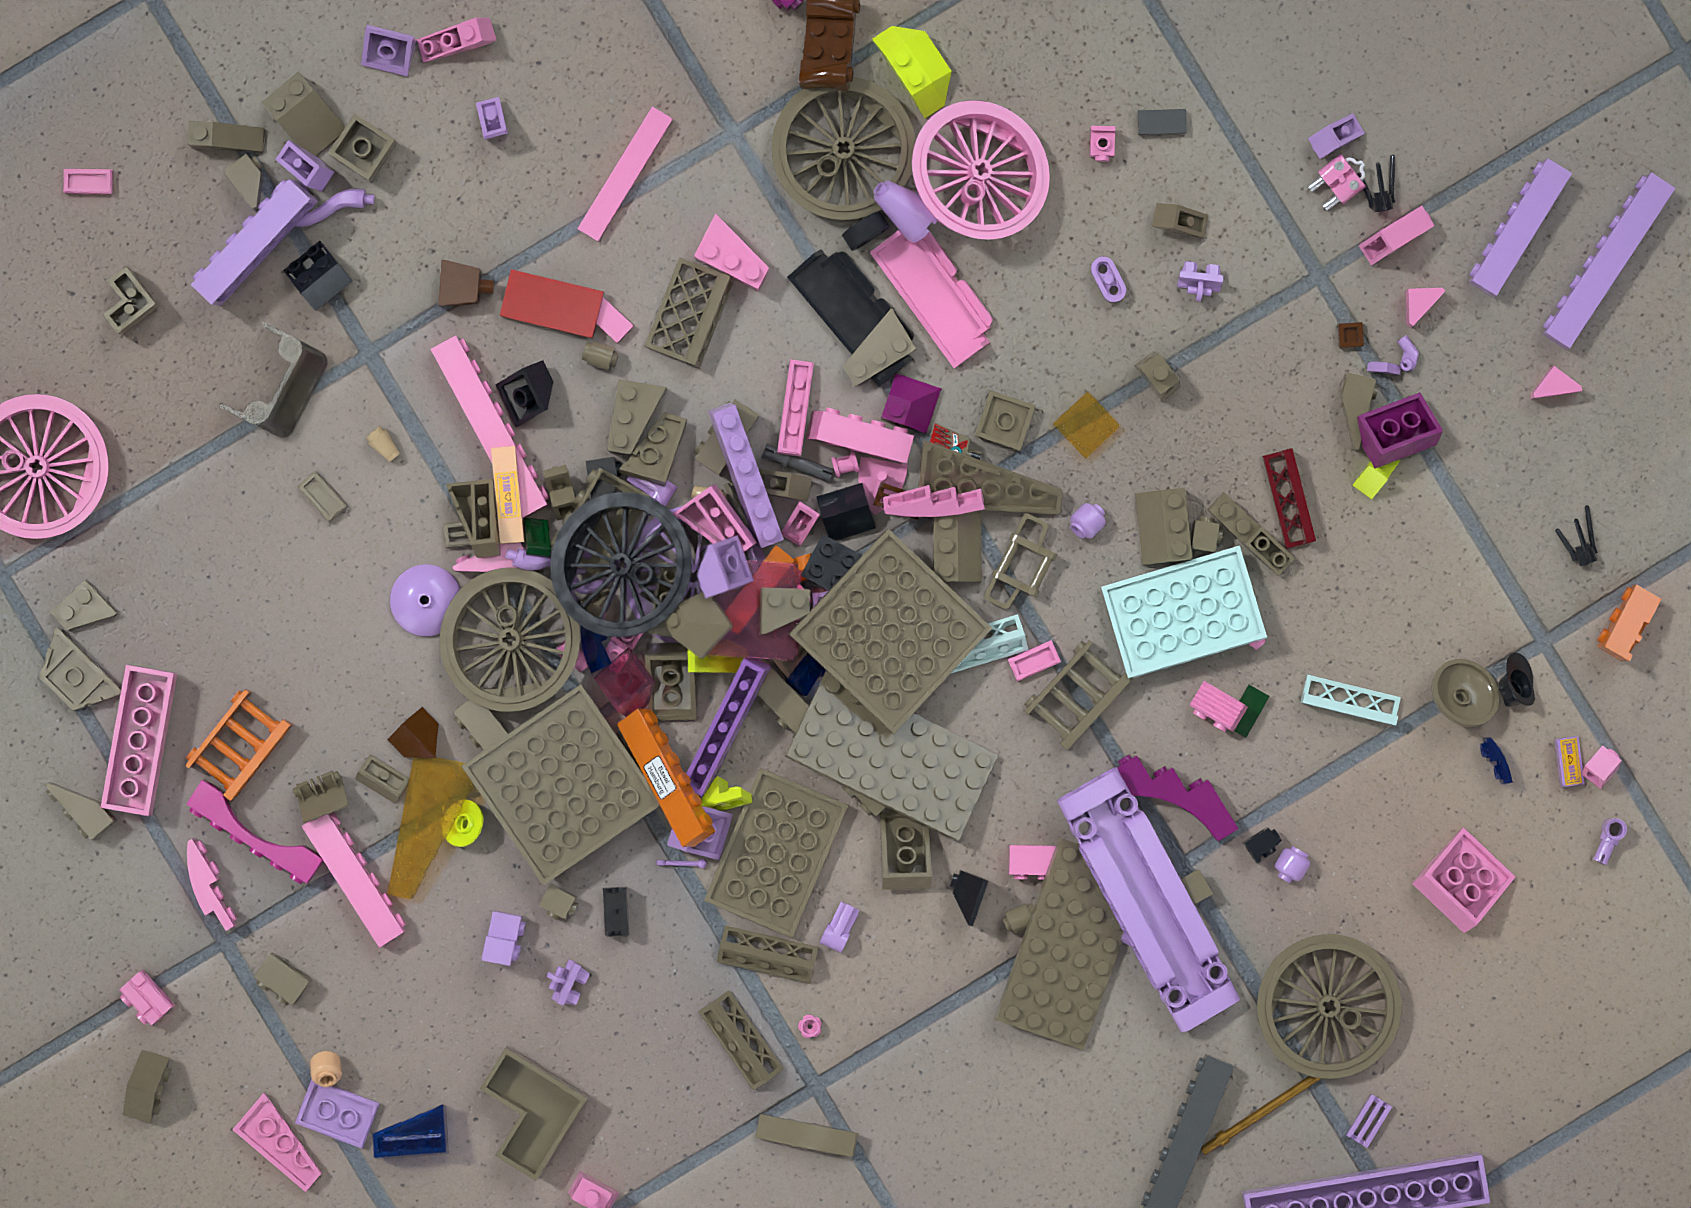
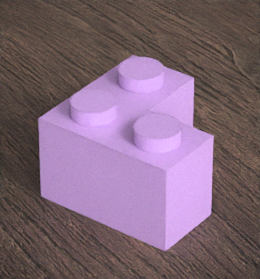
[482,910,526,966]

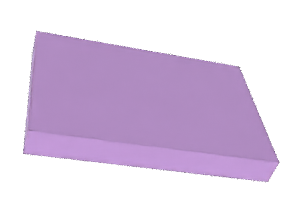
[295,1079,380,1149]

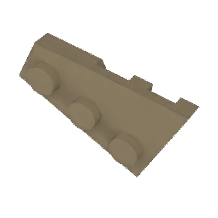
[843,308,916,387]
[619,412,687,486]

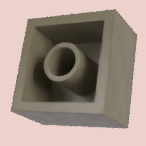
[328,113,397,183]

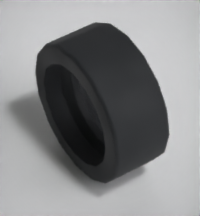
[842,211,889,251]

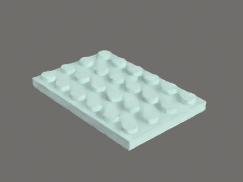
[1101,546,1267,679]

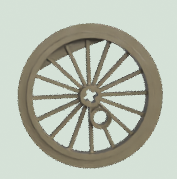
[772,77,915,220]
[439,568,580,712]
[1257,934,1402,1079]

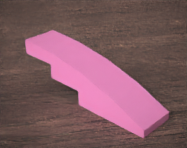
[883,485,985,517]

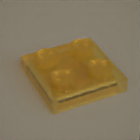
[1053,391,1120,459]

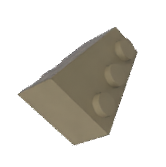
[607,379,667,456]
[446,479,500,558]

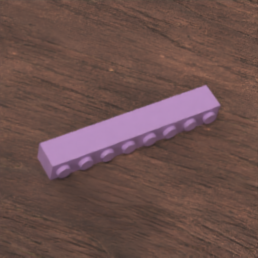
[1542,172,1675,350]

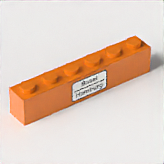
[617,709,716,847]

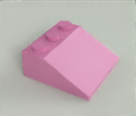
[1412,827,1515,933]

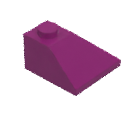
[881,373,942,434]

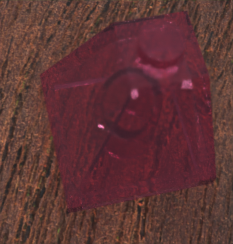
[594,647,656,717]

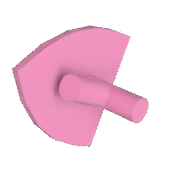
[858,457,908,515]

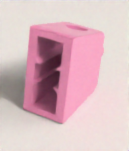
[568,1171,620,1208]

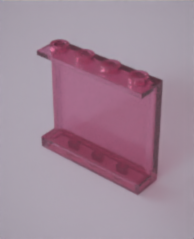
[705,560,801,662]

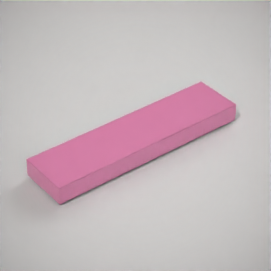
[777,359,814,457]

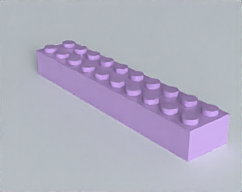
[1241,1152,1490,1208]

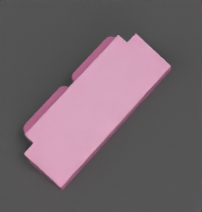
[870,230,993,368]

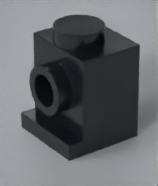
[1242,827,1282,864]

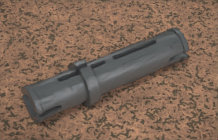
[761,444,834,483]

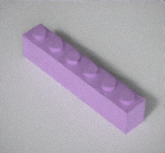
[1469,158,1572,298]
[708,403,783,548]

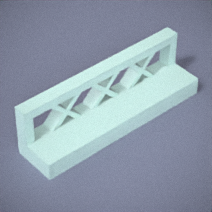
[950,614,1029,674]
[1300,675,1401,725]

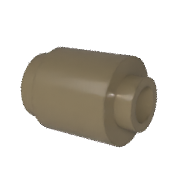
[582,341,619,371]
[1003,903,1034,934]

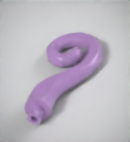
[271,180,375,227]
[505,548,606,594]

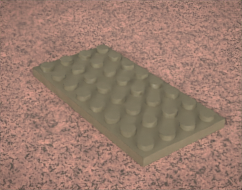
[785,670,998,842]
[994,837,1124,1050]

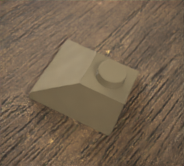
[663,592,733,659]

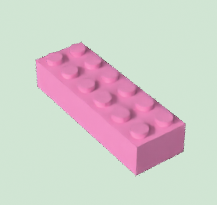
[101,665,178,816]

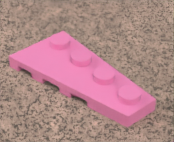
[233,1092,322,1192]

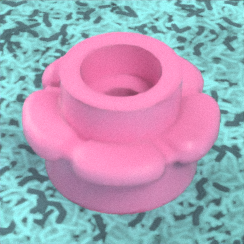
[798,1015,822,1038]

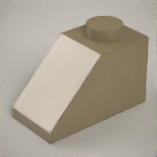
[223,154,264,212]
[1152,203,1208,238]
[759,468,812,502]

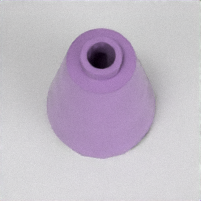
[874,181,937,243]

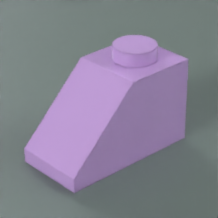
[1308,113,1365,159]
[275,140,335,191]

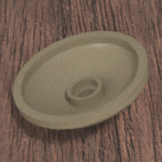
[1431,659,1500,727]

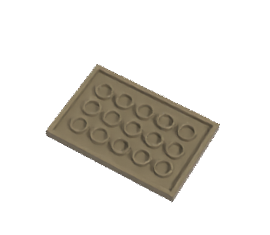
[704,768,848,938]

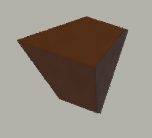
[387,707,439,758]

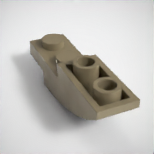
[1207,492,1295,576]

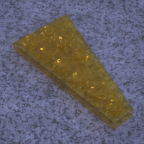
[387,757,475,899]

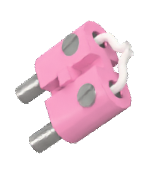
[1308,154,1366,211]

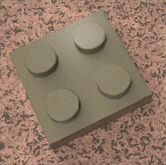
[975,390,1036,451]

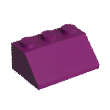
[1357,392,1443,469]

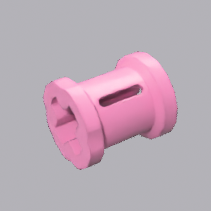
[831,451,860,478]

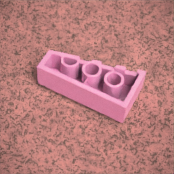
[805,408,914,464]

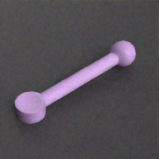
[656,859,707,869]

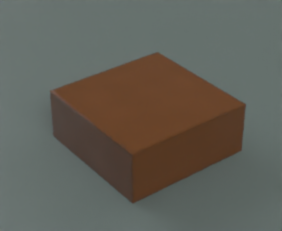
[1337,322,1364,348]

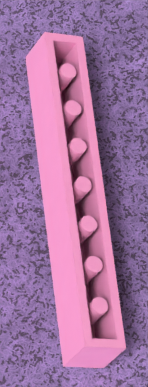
[431,335,550,519]

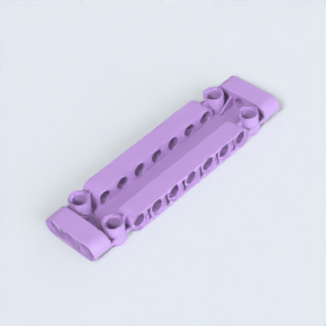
[1057,767,1240,1032]

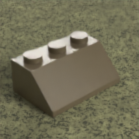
[1135,488,1192,565]
[933,510,982,582]

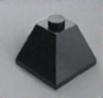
[495,360,554,427]
[949,870,989,927]

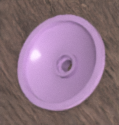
[390,564,460,636]

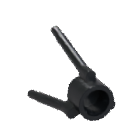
[1357,154,1395,213]
[1555,505,1598,566]

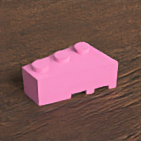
[694,214,769,291]
[673,484,757,552]

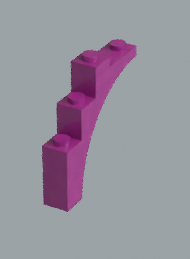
[1117,754,1238,841]

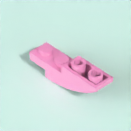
[187,838,237,931]

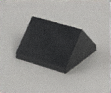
[816,483,876,541]

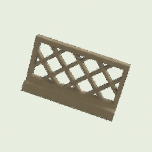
[644,257,735,368]

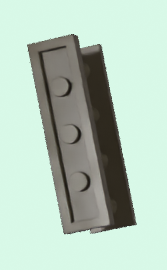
[1024,640,1132,750]

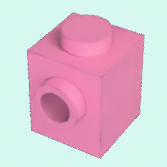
[1582,746,1622,789]

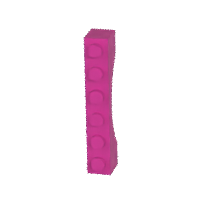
[186,780,323,884]

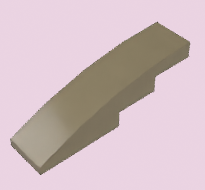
[755,1114,858,1157]

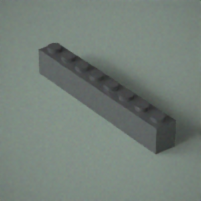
[1141,1054,1234,1208]

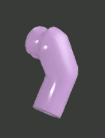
[1397,335,1419,371]

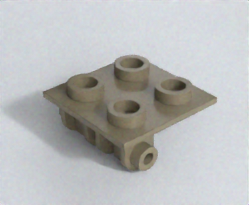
[293,770,349,823]

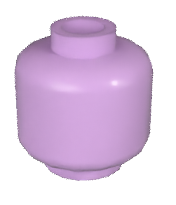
[1070,503,1106,539]
[1275,846,1310,883]

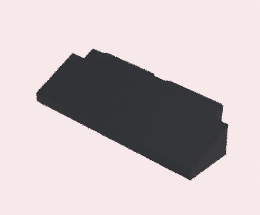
[787,249,914,387]

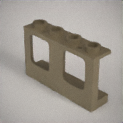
[550,467,651,580]

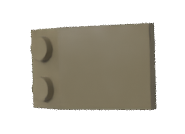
[262,72,345,156]
[645,643,697,720]
[880,812,932,890]

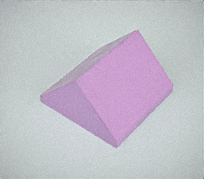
[361,25,417,76]

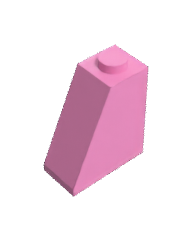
[1358,206,1435,265]

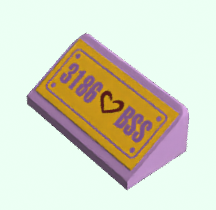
[1554,736,1585,787]

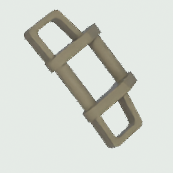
[984,513,1058,609]

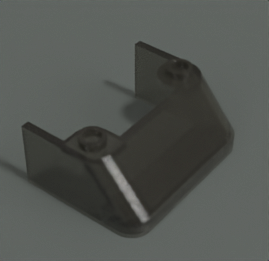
[219,321,328,438]

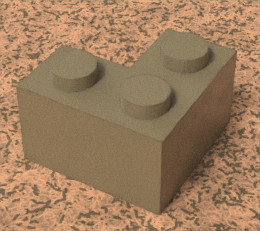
[103,266,159,335]
[123,1050,172,1123]

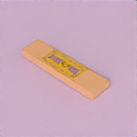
[491,446,525,544]

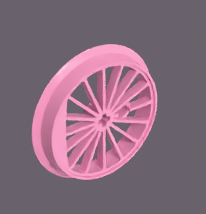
[912,101,1050,239]
[0,394,108,539]

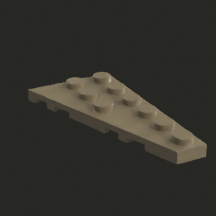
[918,440,1062,514]

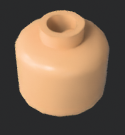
[310,1051,342,1087]

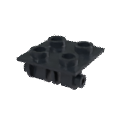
[801,534,862,590]

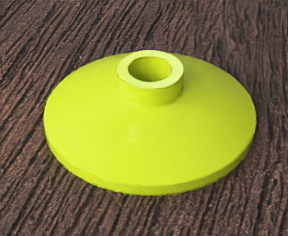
[443,800,483,847]

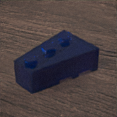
[373,1104,449,1160]

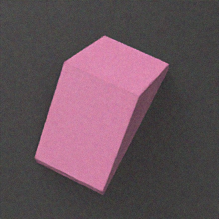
[1405,288,1445,328]
[1530,366,1582,399]
[781,502,820,546]

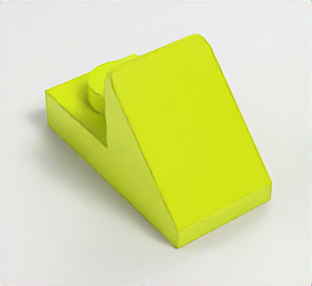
[1352,460,1401,499]
[701,776,752,811]

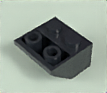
[283,241,353,311]

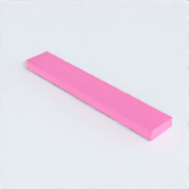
[577,106,673,242]

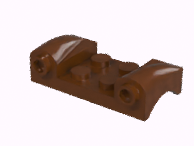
[799,0,860,91]

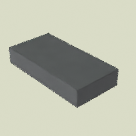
[1137,109,1187,135]

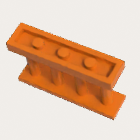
[185,689,293,801]

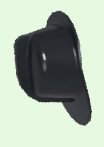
[1498,652,1535,707]

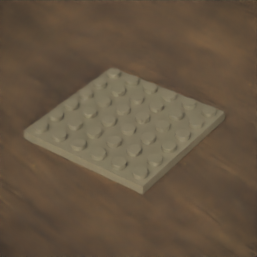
[789,529,992,734]
[462,684,660,886]

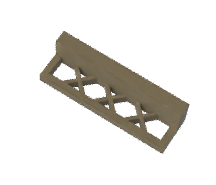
[717,926,818,983]
[698,990,784,1090]

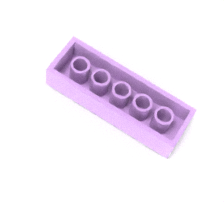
[191,179,318,306]

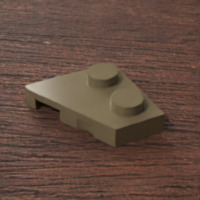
[760,587,810,635]

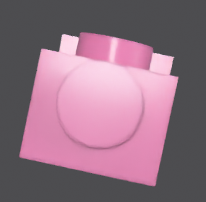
[1089,126,1115,162]

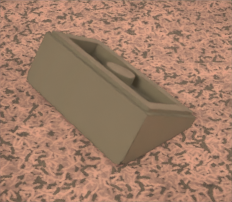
[355,754,411,803]

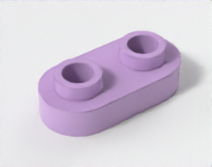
[1091,257,1126,303]

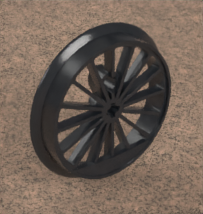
[550,492,692,637]

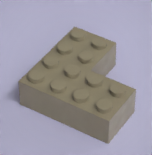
[480,1046,589,1181]

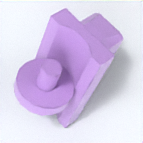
[1177,261,1223,302]
[546,959,589,1006]

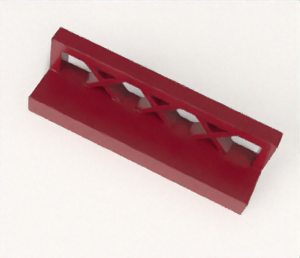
[1262,448,1316,549]

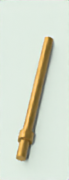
[1201,1076,1322,1155]

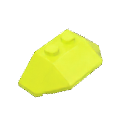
[872,26,952,119]

